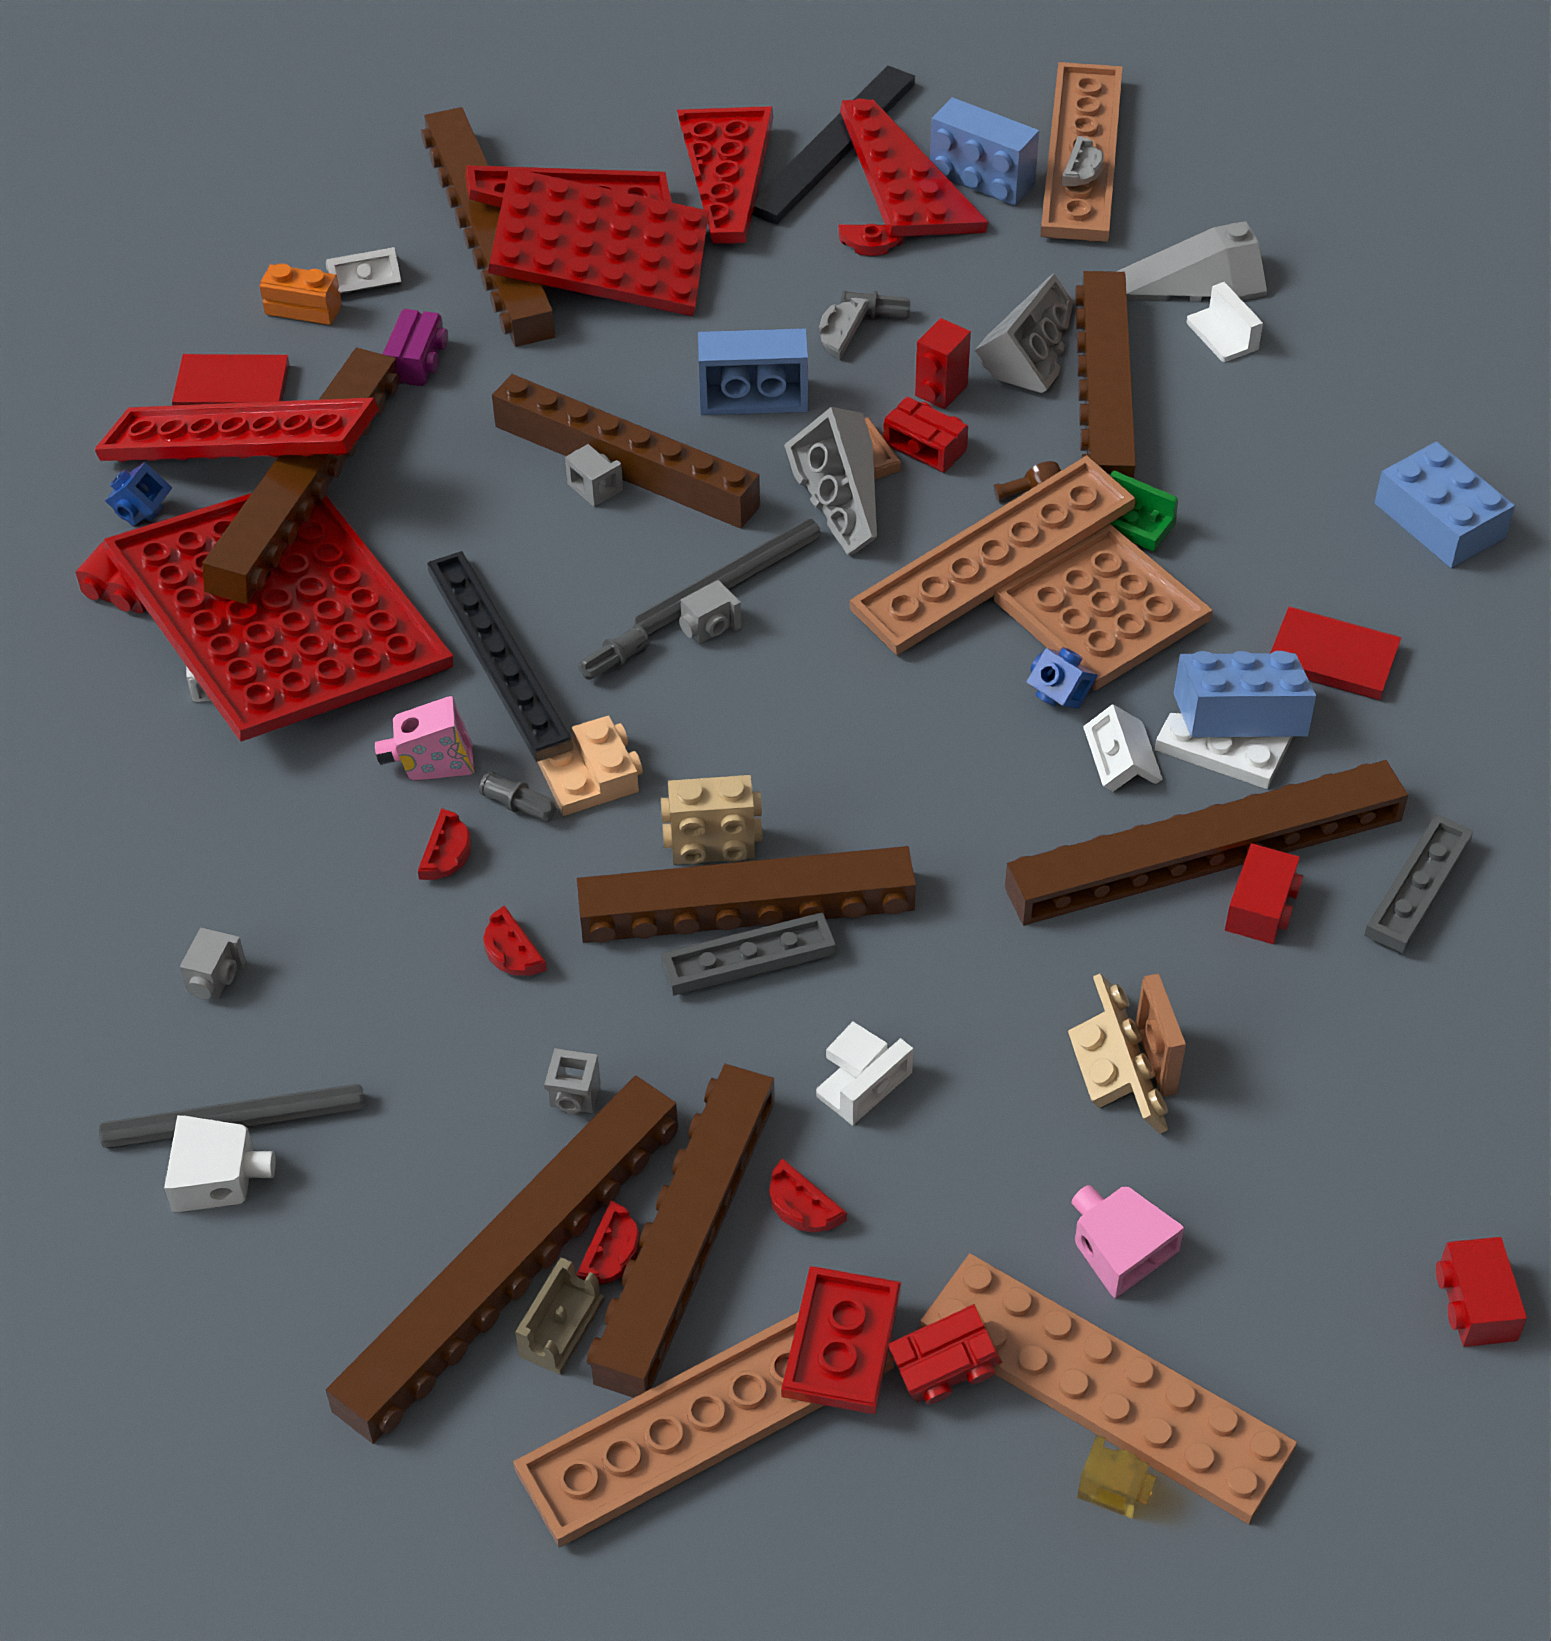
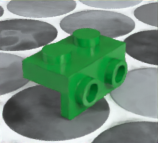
[1110,471,1178,552]

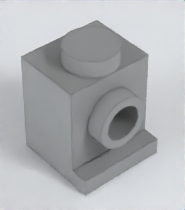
[565,444,623,507]
[679,580,741,644]
[180,927,246,999]
[544,1048,601,1115]

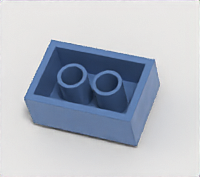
[930,97,1039,206]
[698,329,808,415]
[1375,441,1515,568]
[1173,651,1316,737]

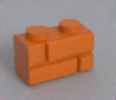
[259,263,342,325]

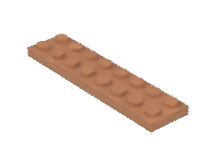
[1040,62,1123,242]
[849,455,1135,656]
[920,1253,1297,1525]
[513,1312,894,1548]

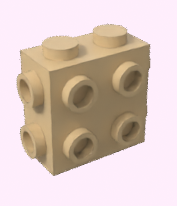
[661,775,762,865]

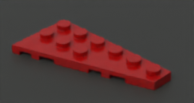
[840,98,988,237]
[465,165,672,208]

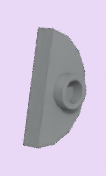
[1062,136,1104,186]
[819,297,869,360]

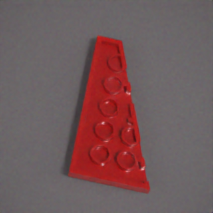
[677,106,774,244]

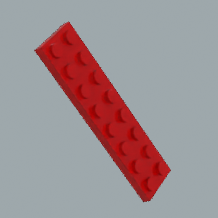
[94,397,379,462]

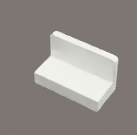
[325,247,401,294]
[1186,282,1263,362]
[1083,704,1163,792]
[816,1038,913,1126]

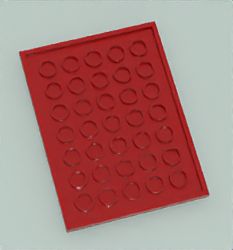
[104,493,453,742]

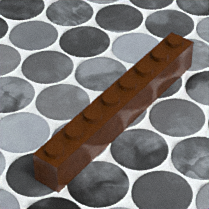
[1075,271,1136,478]
[492,374,760,529]
[577,846,916,943]
[587,1063,775,1398]

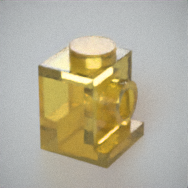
[1077,1435,1156,1519]

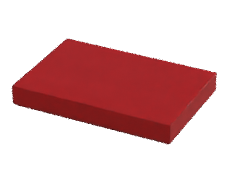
[172,354,290,406]
[1270,606,1402,700]
[781,1266,902,1414]

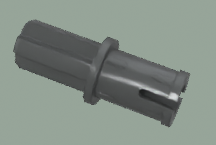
[841,291,911,319]
[578,625,650,680]
[479,771,557,822]

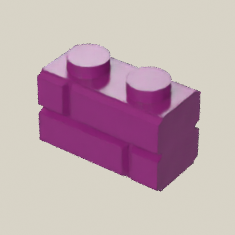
[383,309,448,386]

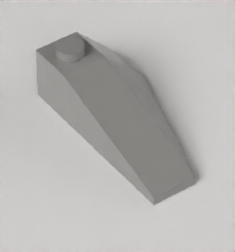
[1116,221,1267,302]
[975,274,1074,393]
[784,407,877,556]

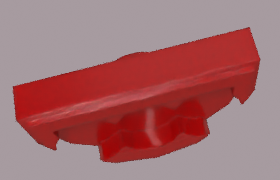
[838,224,905,256]
[418,808,472,880]
[483,905,547,976]
[769,1158,847,1233]
[576,1200,640,1285]

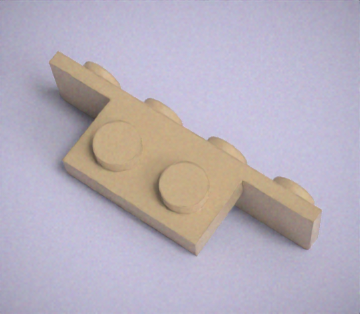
[1068,973,1168,1134]

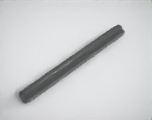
[633,518,820,635]
[99,1084,365,1148]

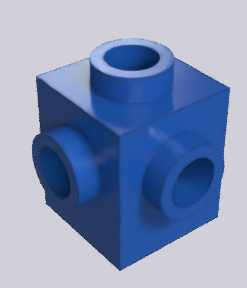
[105,462,173,526]
[1026,647,1098,709]

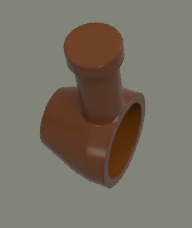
[993,461,1061,502]

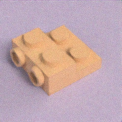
[538,715,643,816]

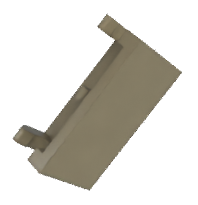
[515,1257,605,1375]

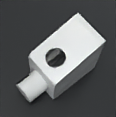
[164,1115,276,1212]

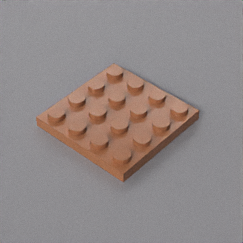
[994,524,1212,691]

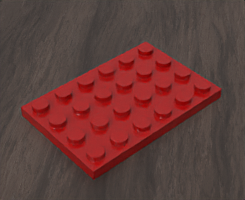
[488,168,709,316]

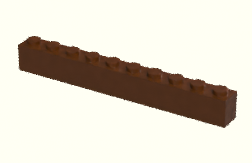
[421,107,555,347]
[202,347,400,604]
[1005,760,1408,926]
[325,1075,678,1444]

